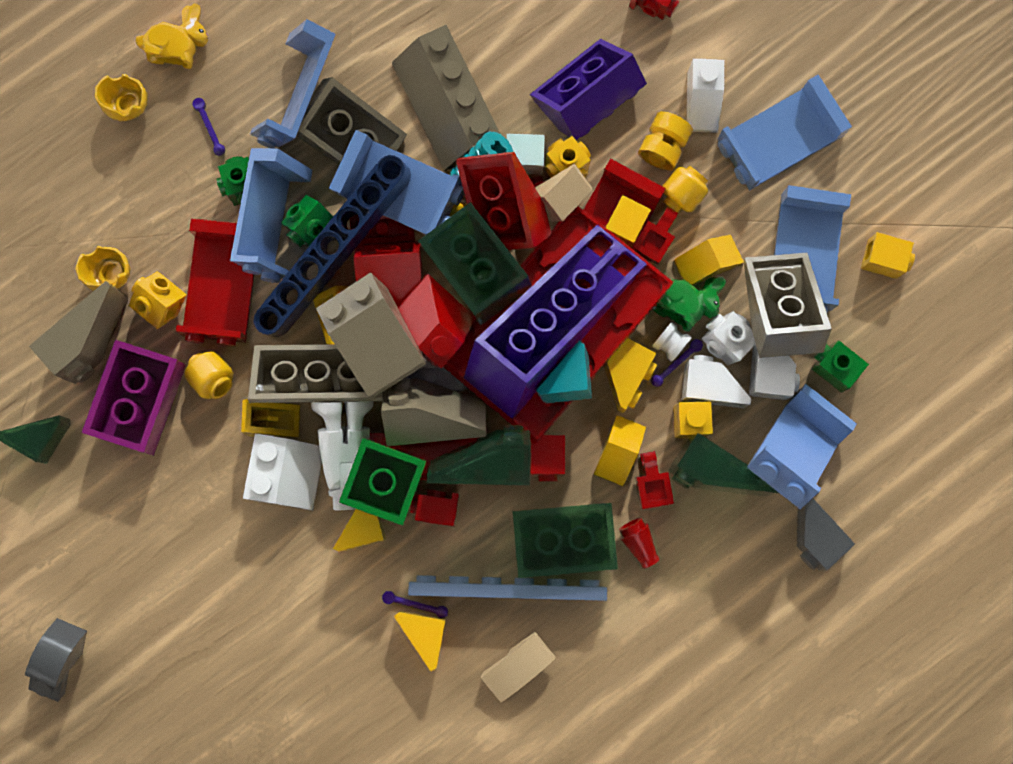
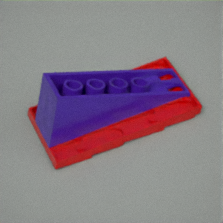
[444,206,673,444]

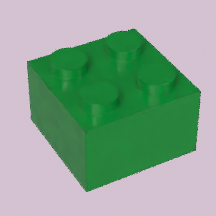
[339,438,426,526]

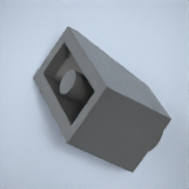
[797,498,855,571]

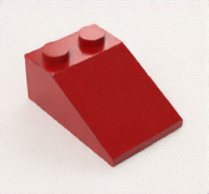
[456,152,552,252]

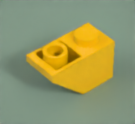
[604,338,657,413]

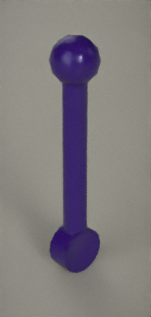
[192,98,226,156]
[651,339,703,387]
[382,591,448,619]

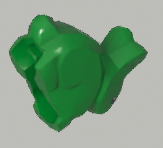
[653,277,726,332]

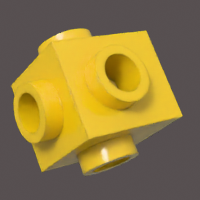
[544,136,591,178]
[128,271,187,329]

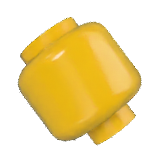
[662,165,708,213]
[185,351,234,399]

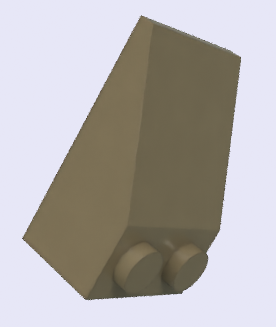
[296,77,407,165]
[744,253,832,358]
[316,273,426,399]
[29,281,128,384]
[381,377,487,446]

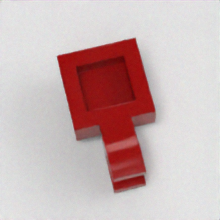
[632,207,678,265]
[635,451,674,509]

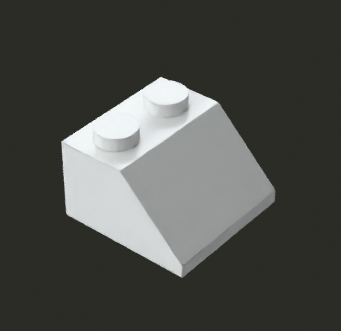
[243,433,322,510]

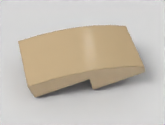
[480,632,555,703]

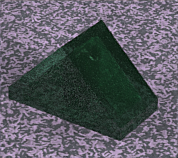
[0,415,71,464]

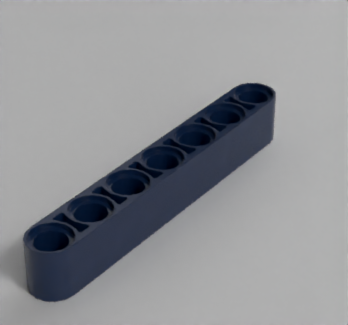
[253,155,411,337]

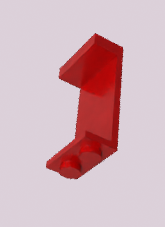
[583,158,666,245]
[176,218,255,347]

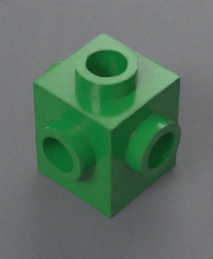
[216,156,249,206]
[281,195,334,248]

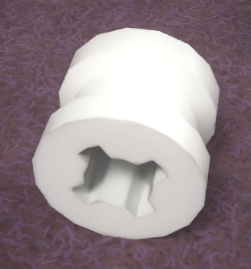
[652,322,692,362]

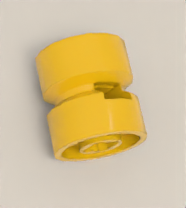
[638,111,693,171]

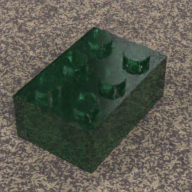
[512,503,618,578]

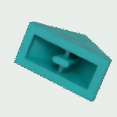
[536,341,592,403]

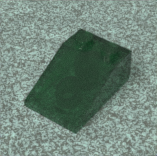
[418,202,532,326]
[427,425,531,485]
[668,433,779,496]

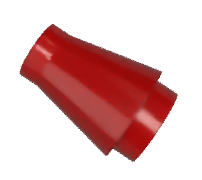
[619,518,660,569]

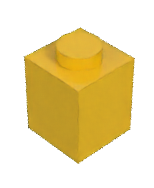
[606,195,651,248]
[861,232,915,279]
[673,402,713,438]

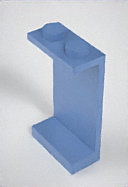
[250,19,336,148]
[718,74,852,190]
[329,130,464,240]
[230,148,313,283]
[774,185,851,313]
[747,384,857,509]

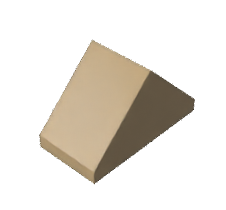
[535,164,593,221]

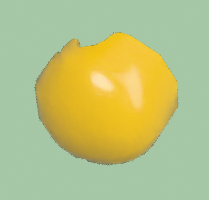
[94,74,148,121]
[75,246,131,291]

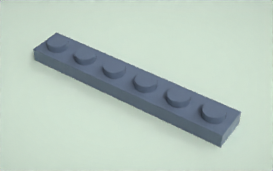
[408,575,607,601]

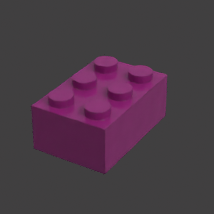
[81,340,186,456]

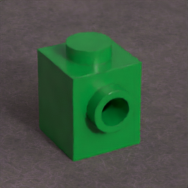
[812,340,869,393]

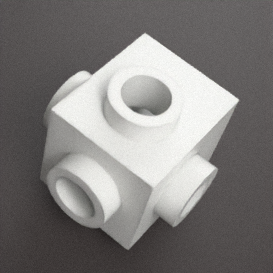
[701,311,755,365]

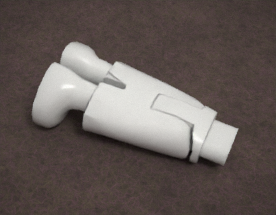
[311,401,373,510]

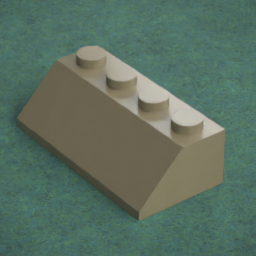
[392,25,500,172]
[248,344,384,403]

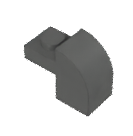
[25,618,87,702]

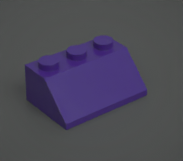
[530,39,647,140]

